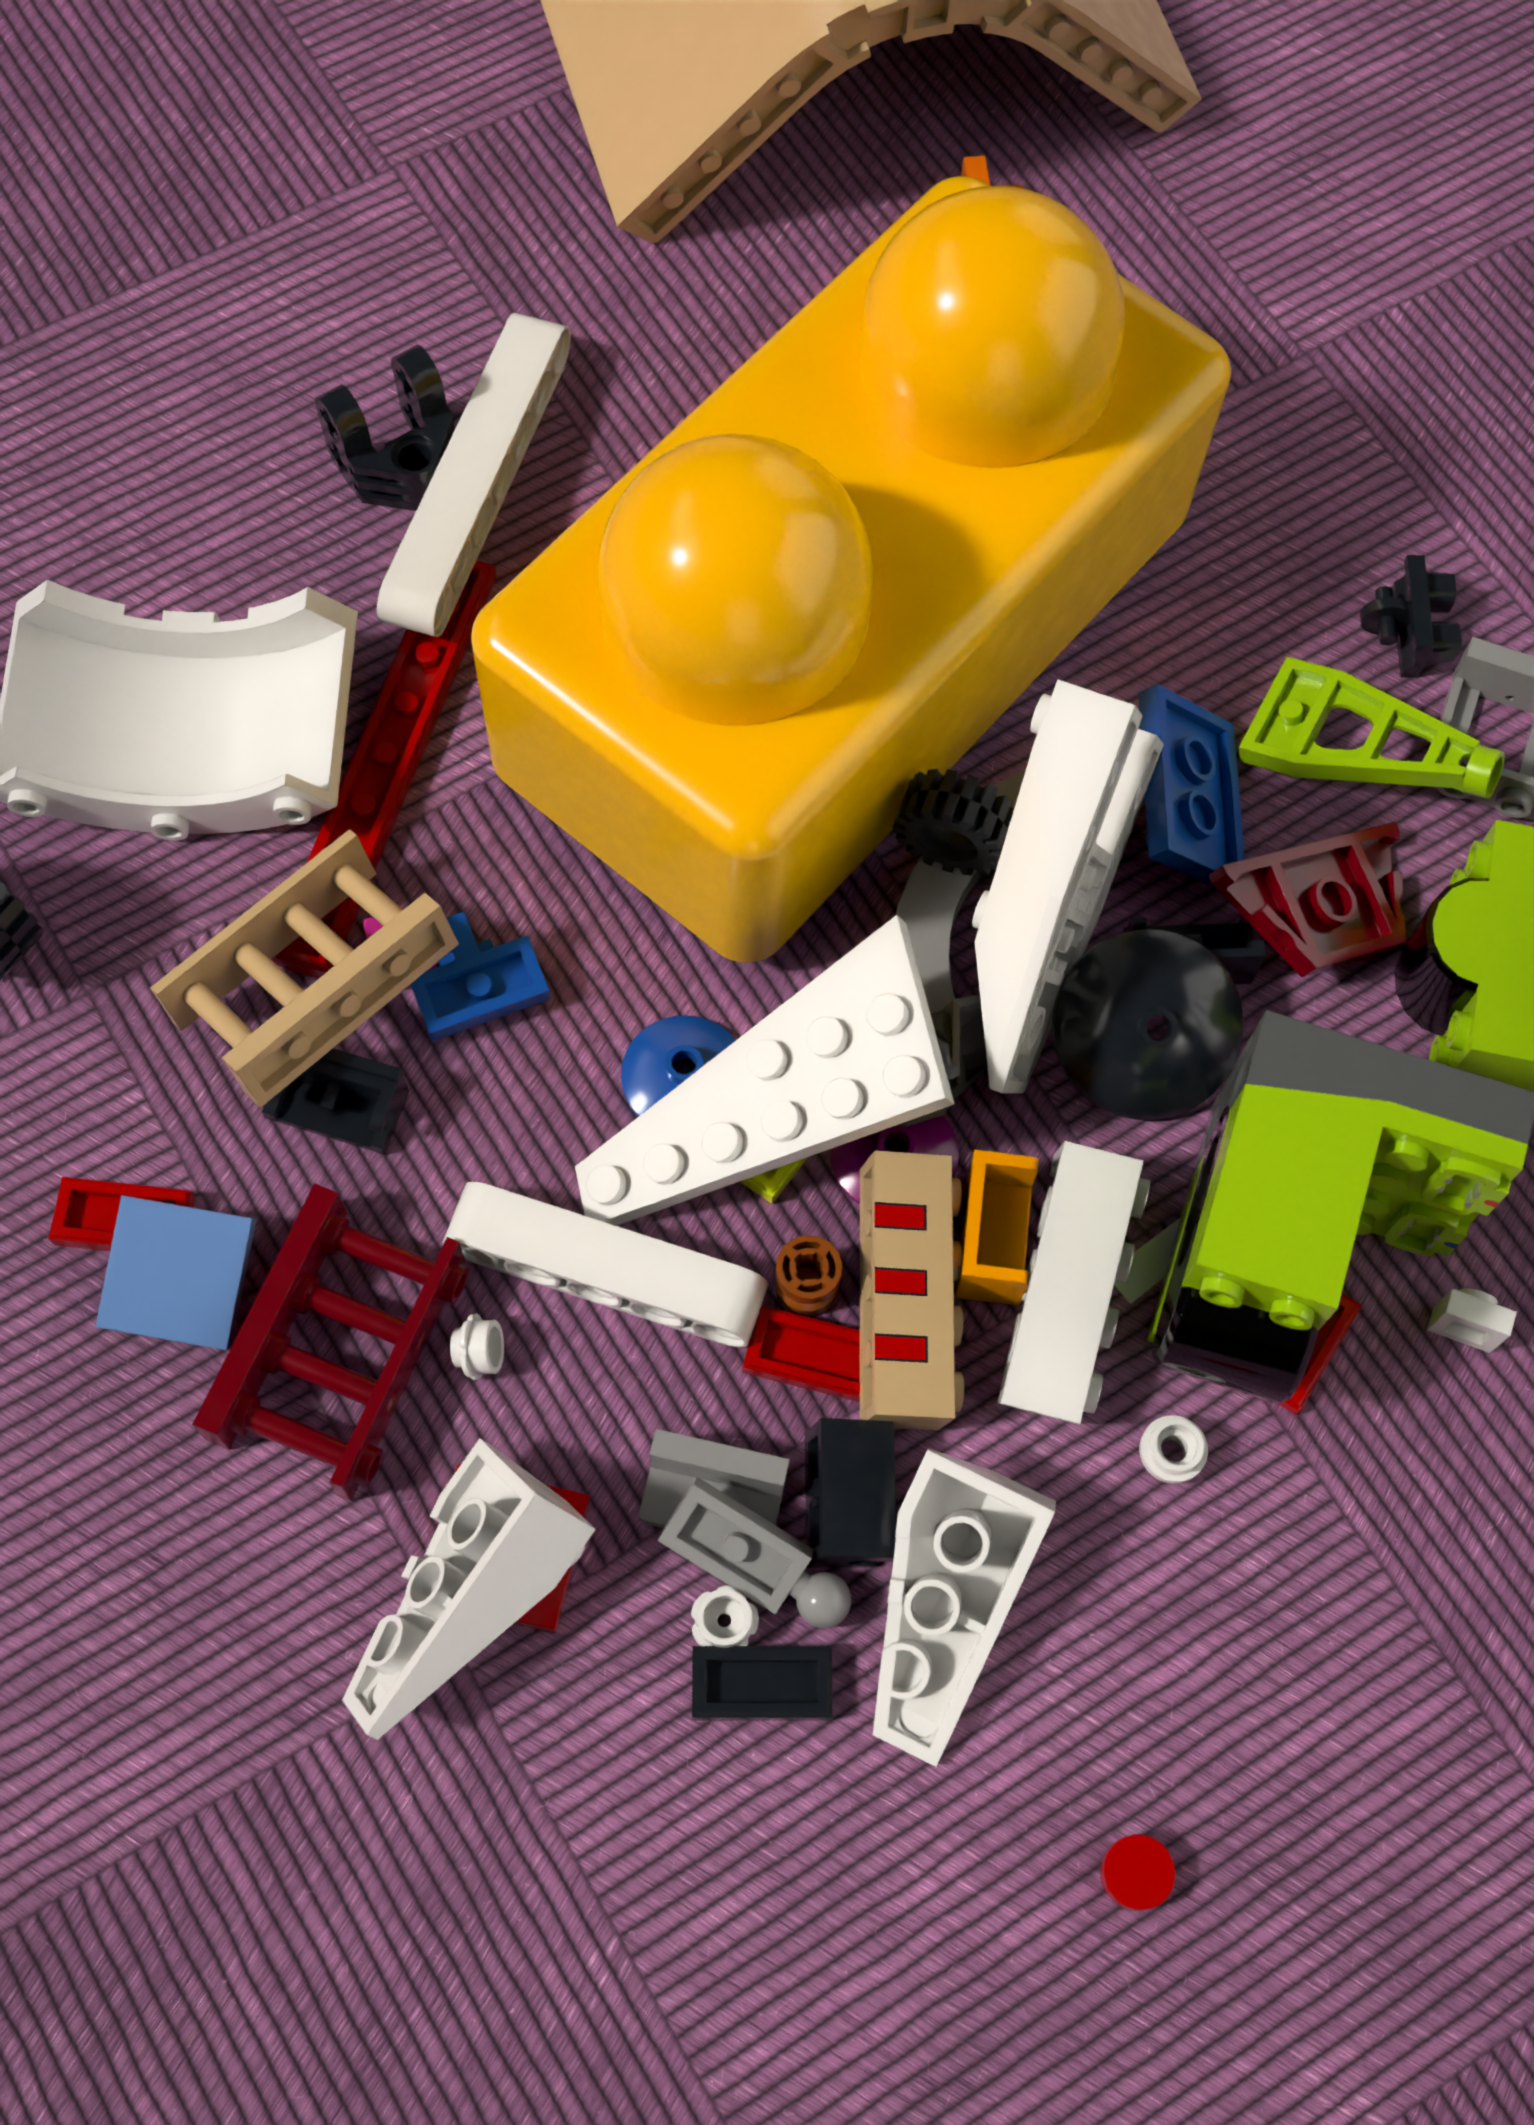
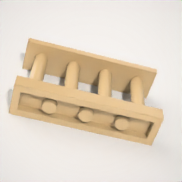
[150,829,459,1108]

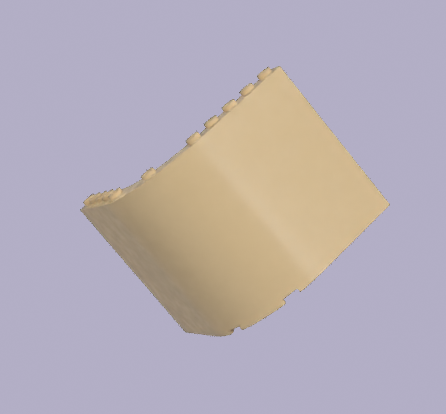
[540,0,1202,243]

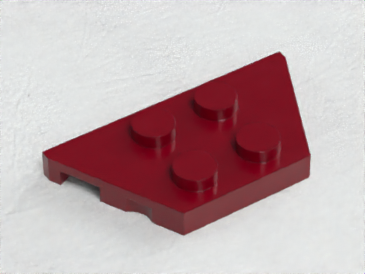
[1208,821,1406,977]

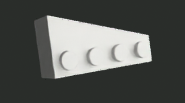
[997,1141,1150,1424]

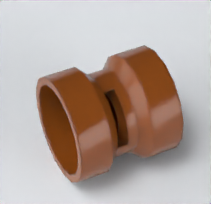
[774,1235,842,1317]

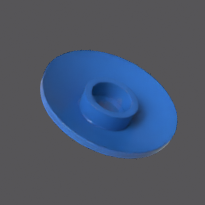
[621,1015,736,1117]

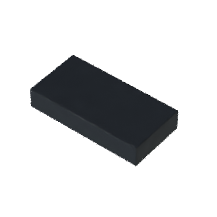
[692,1646,833,1721]

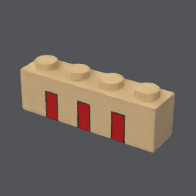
[860,1151,964,1431]

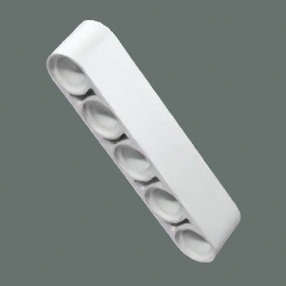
[442,1182,768,1348]

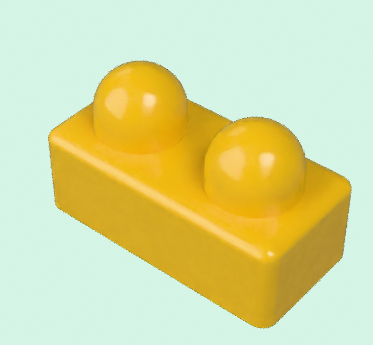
[471,176,1231,963]

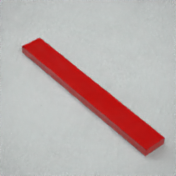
[271,560,497,979]

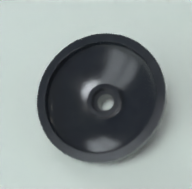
[1052,929,1244,1120]

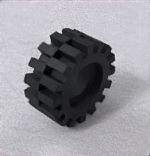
[893,769,1014,876]

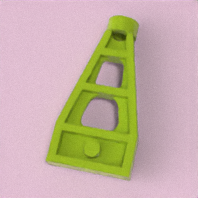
[1239,657,1505,799]

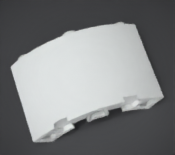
[0,580,358,841]

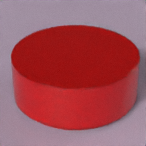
[1100,1834,1175,1911]

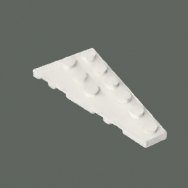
[575,915,954,1226]

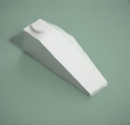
[342,1438,596,1740]
[873,1448,1056,1767]

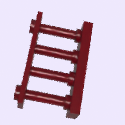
[192,1183,469,1501]

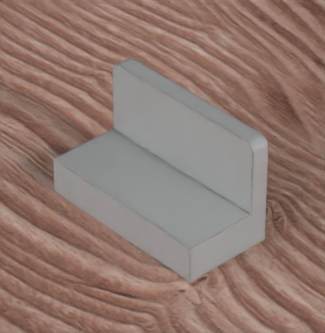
[639,1429,790,1528]

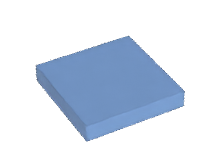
[95,1195,257,1350]

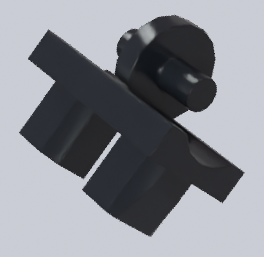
[1360,555,1462,678]

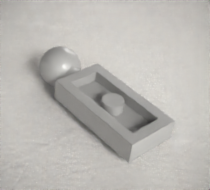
[658,1477,851,1628]

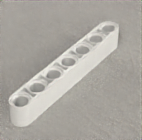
[377,312,571,637]

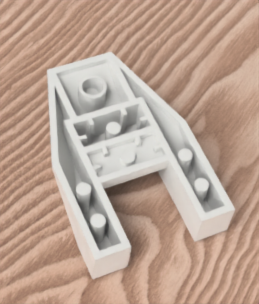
[972,680,1164,1093]

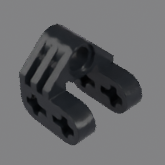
[315,344,456,511]

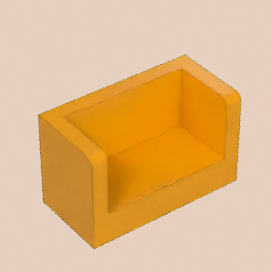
[954,1149,1039,1306]

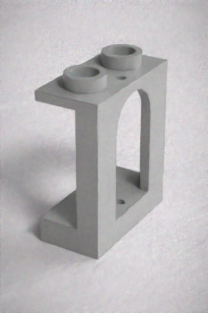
[1433,637,1534,821]

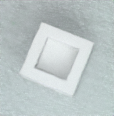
[1427,1288,1517,1353]

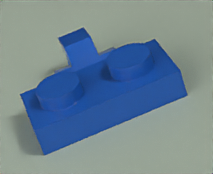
[410,911,550,1042]

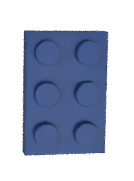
[1138,684,1245,888]

